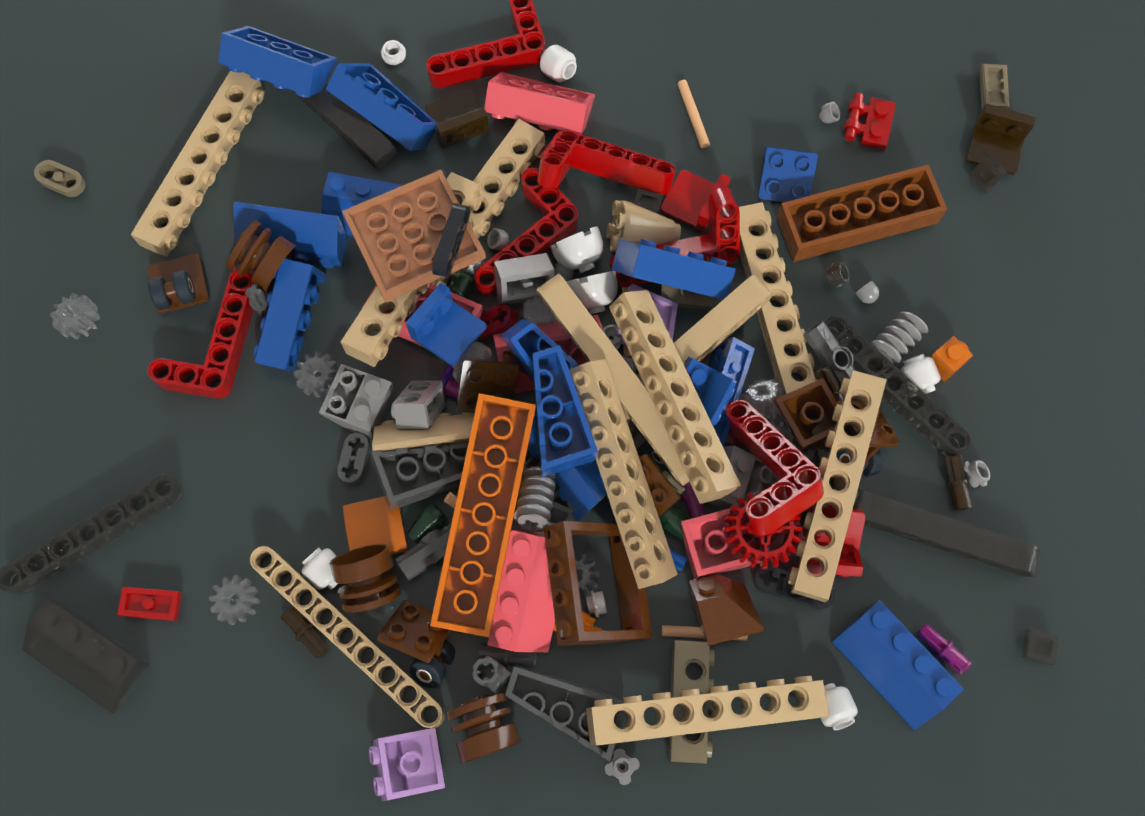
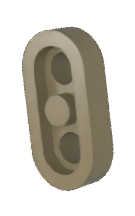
[34,160,86,197]

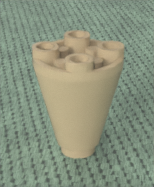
[606,200,681,253]

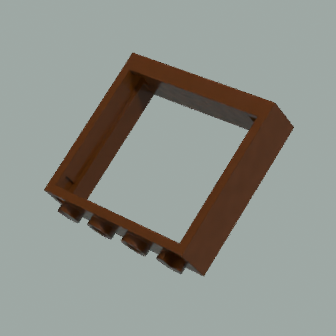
[543,521,653,646]

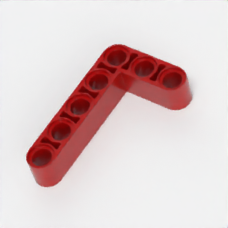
[426,0,545,88]
[537,130,676,195]
[474,167,578,297]
[609,188,740,287]
[148,269,254,399]
[726,400,824,536]

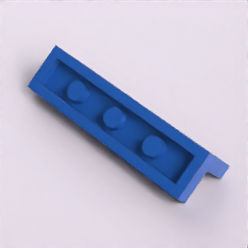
[708,337,755,447]

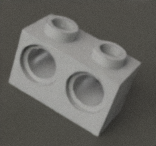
[391,381,446,429]

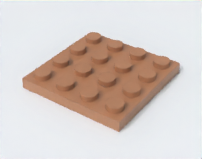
[342,170,486,302]

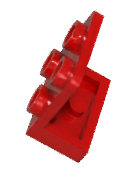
[661,170,732,233]
[804,506,866,577]

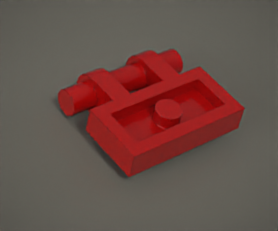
[844,93,896,151]

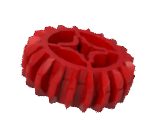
[723,491,803,570]

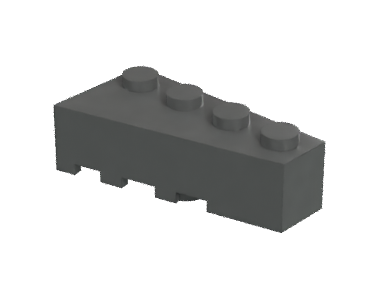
[371,442,469,511]
[505,665,624,762]

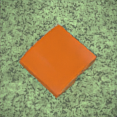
[343,496,408,555]

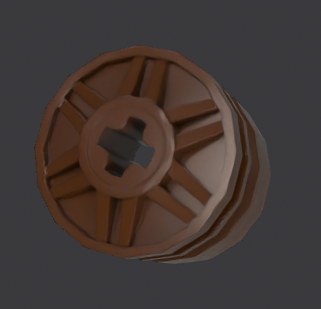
[226,220,297,292]
[329,544,401,613]
[446,693,521,764]

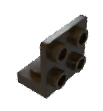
[425,89,489,148]
[966,103,1036,175]
[456,353,519,413]

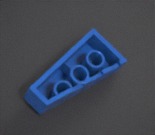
[254,259,327,372]
[532,345,598,477]

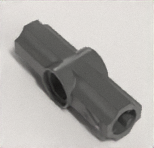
[803,321,856,400]
[395,523,452,581]
[472,654,511,695]

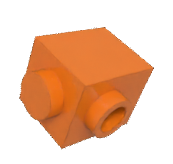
[931,336,973,382]

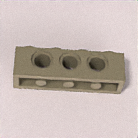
[669,640,714,764]

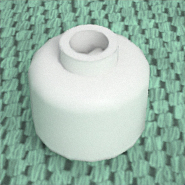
[540,45,577,83]
[900,354,941,396]
[302,548,338,590]
[821,683,858,730]

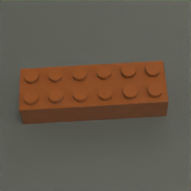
[776,164,948,262]

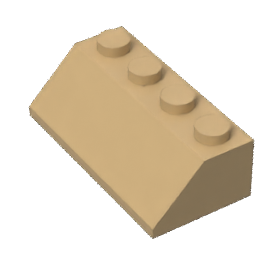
[372,412,475,452]

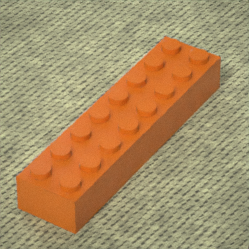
[430,393,536,637]

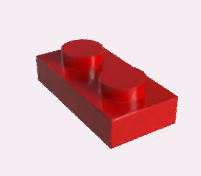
[117,587,182,621]

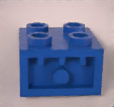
[758,146,818,202]
[406,283,486,366]
[684,356,737,427]

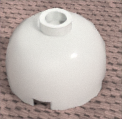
[550,226,603,273]
[566,271,618,314]

